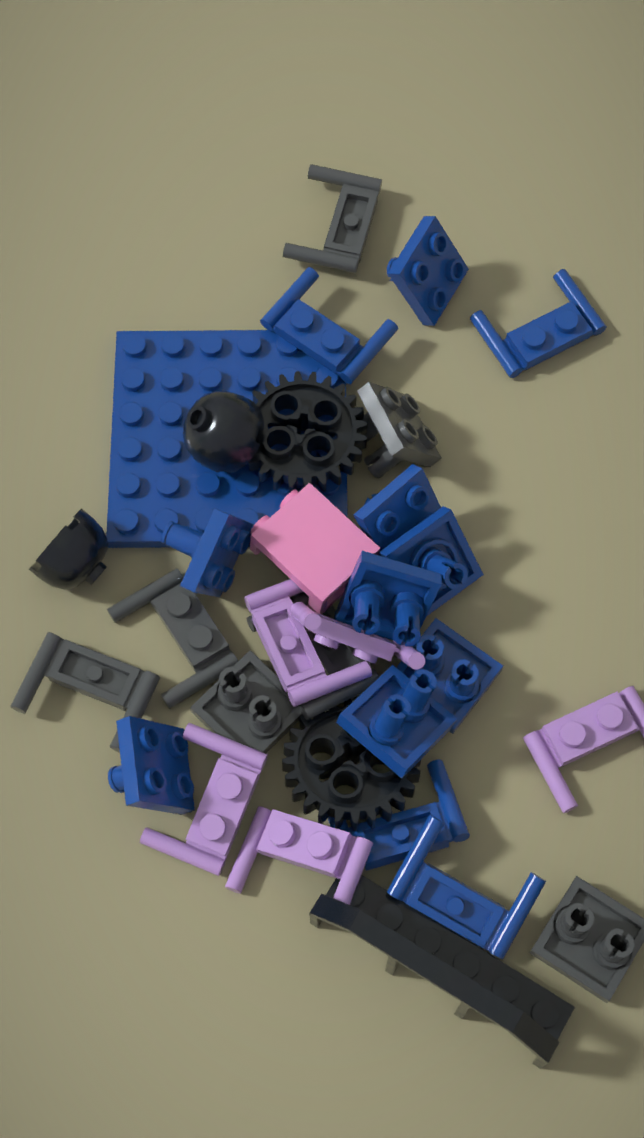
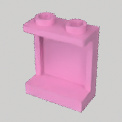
[250,482,380,614]

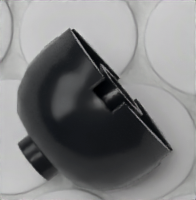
[183,390,264,473]
[29,508,108,590]

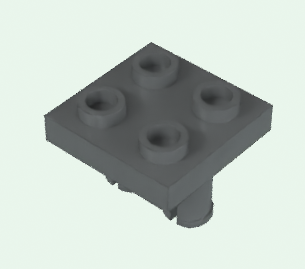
[357,382,442,478]
[190,651,302,753]
[530,876,644,1003]

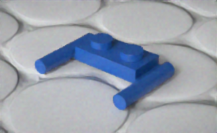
[260,267,398,384]
[470,269,607,378]
[328,759,470,871]
[387,814,546,959]

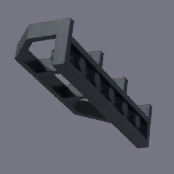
[309,875,575,1069]

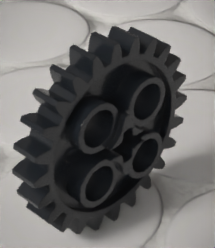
[248,371,367,493]
[282,699,421,831]

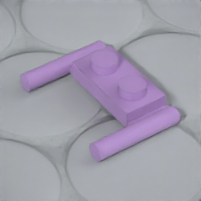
[244,579,372,707]
[290,602,425,670]
[523,686,644,814]
[140,723,268,876]
[225,806,373,905]

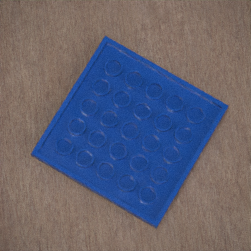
[106,330,348,548]

